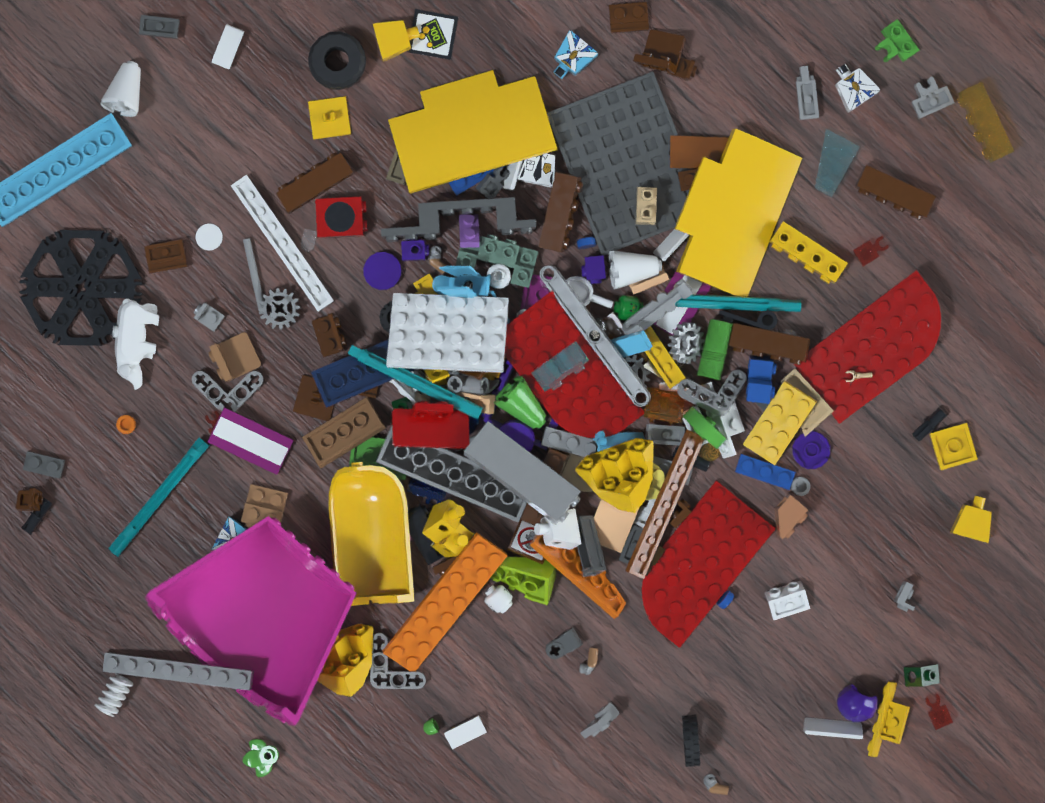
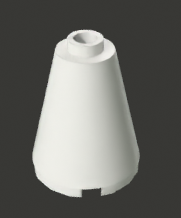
[101,61,141,117]
[608,251,662,289]

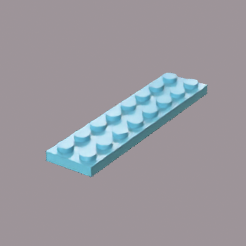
[0,113,132,227]

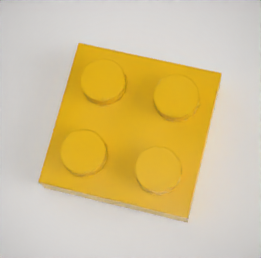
[929,423,978,470]

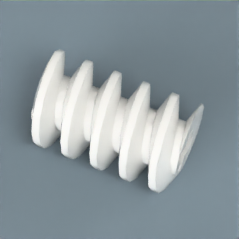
[94,674,133,717]

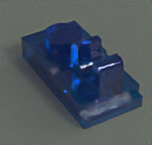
[407,477,447,504]

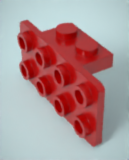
[392,401,470,449]

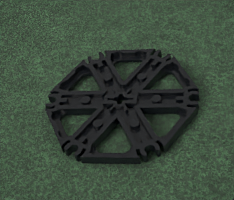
[19,230,143,346]

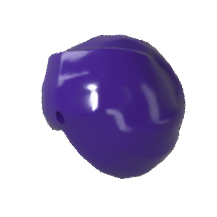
[837,684,877,722]

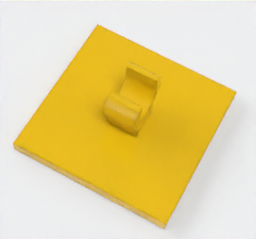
[308,96,351,140]

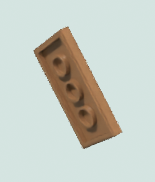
[302,397,386,469]

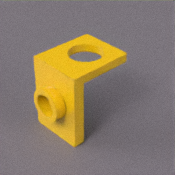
[424,369,450,385]

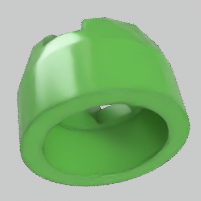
[423,718,439,735]

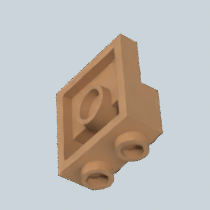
[241,484,288,528]

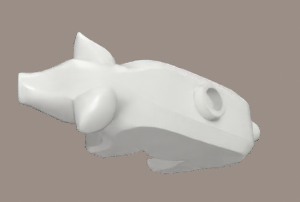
[112,299,159,390]

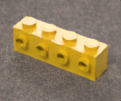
[769,221,848,284]

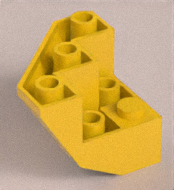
[575,438,654,513]
[317,624,373,697]

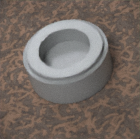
[791,477,810,496]

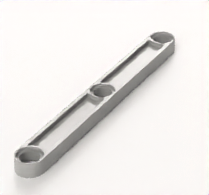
[540,265,651,407]

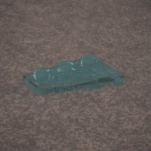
[815,129,860,198]

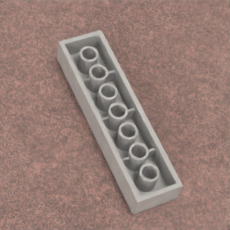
[376,426,527,522]

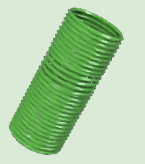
[697,319,733,380]

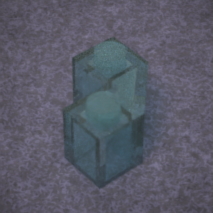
[532,341,589,391]

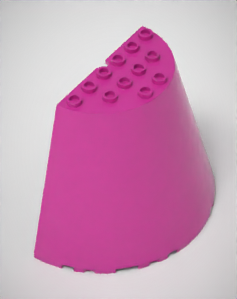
[145,516,356,726]

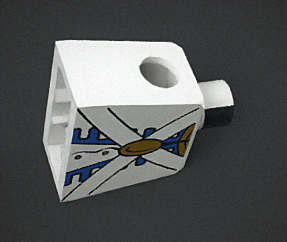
[835,64,880,113]

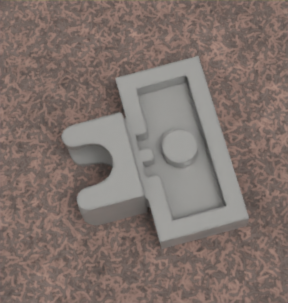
[911,76,955,119]
[580,703,620,738]

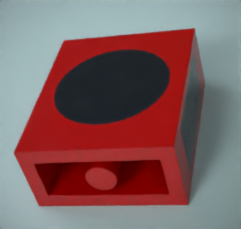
[315,197,368,239]

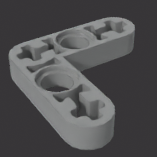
[677,370,746,416]
[192,371,264,412]
[370,632,426,689]

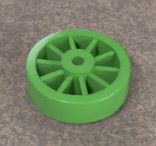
[683,407,727,449]

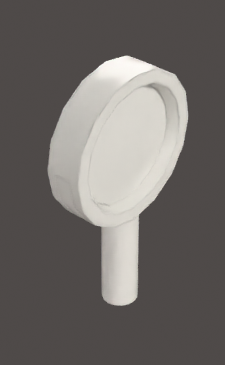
[566,276,614,308]

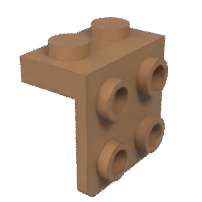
[208,332,261,382]

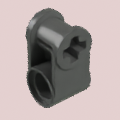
[545,628,583,659]

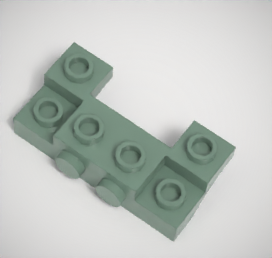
[455,234,538,288]

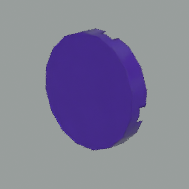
[363,252,401,290]
[499,420,535,452]
[792,431,830,469]

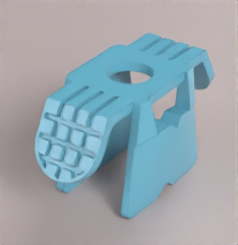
[432,266,491,298]

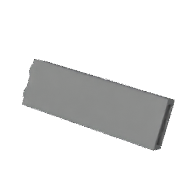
[464,421,581,525]

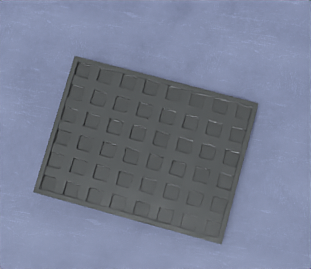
[547,72,692,256]

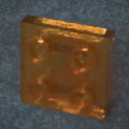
[643,387,684,426]

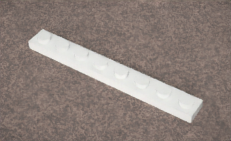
[231,175,334,312]

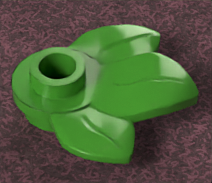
[242,739,279,777]

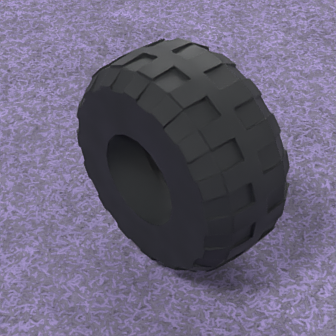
[308,31,366,90]

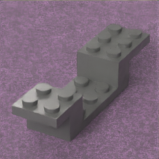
[381,197,536,242]

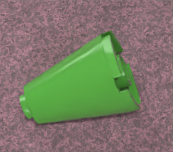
[494,376,546,429]

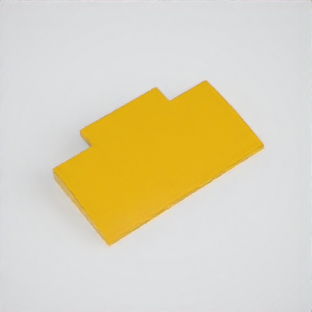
[388,70,557,194]
[674,129,802,297]

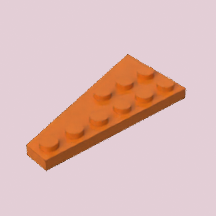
[530,535,626,619]

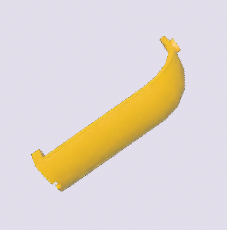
[329,462,414,606]

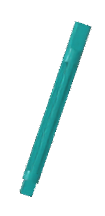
[657,293,801,312]
[348,345,483,419]
[108,437,210,557]

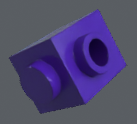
[401,240,429,261]
[581,255,606,284]

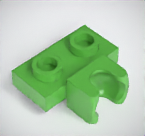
[875,19,919,62]

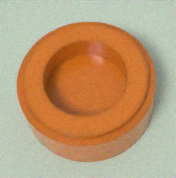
[116,415,136,434]

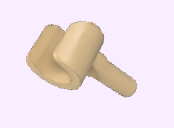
[845,370,872,382]

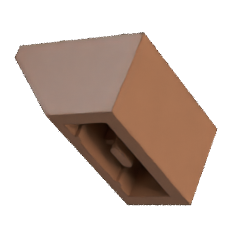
[775,494,808,539]

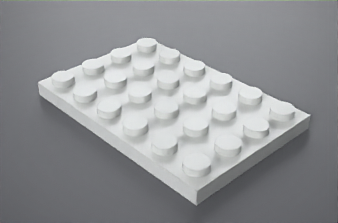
[386,293,509,373]

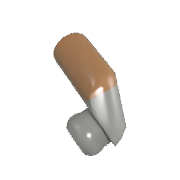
[429,246,446,274]
[579,648,598,675]
[703,774,729,795]

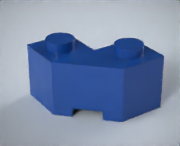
[746,354,776,404]

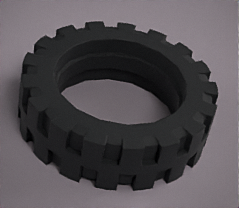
[682,714,700,767]

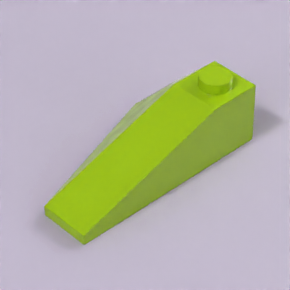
[490,557,557,605]

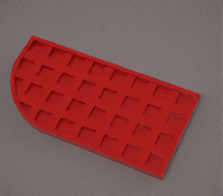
[794,270,941,424]
[505,291,645,438]
[642,481,776,648]

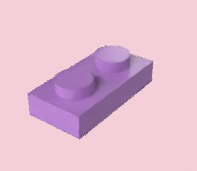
[459,214,479,248]

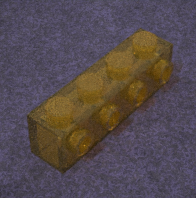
[957,82,1014,163]

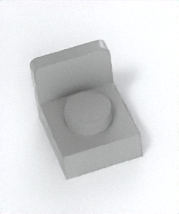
[194,302,225,332]
[894,581,915,612]

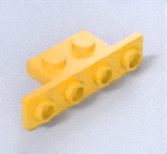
[867,681,910,757]

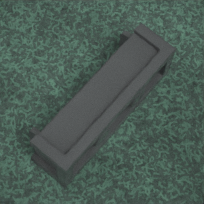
[577,515,607,577]

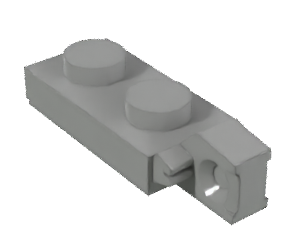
[795,66,819,120]

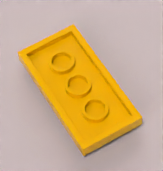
[743,380,817,465]

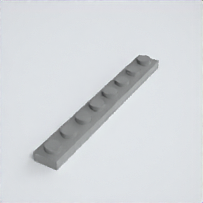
[541,426,693,485]
[103,652,254,690]

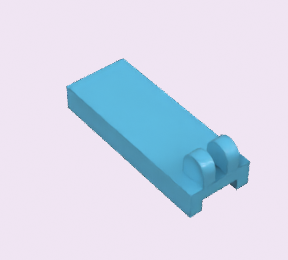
[611,330,652,357]
[593,431,645,452]

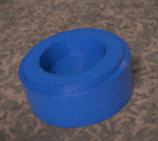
[577,237,597,249]
[717,590,734,609]

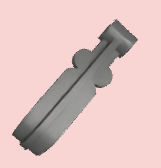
[622,279,693,335]

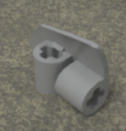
[439,373,499,395]

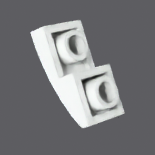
[212,24,244,69]

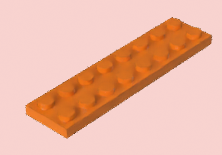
[382,532,508,672]

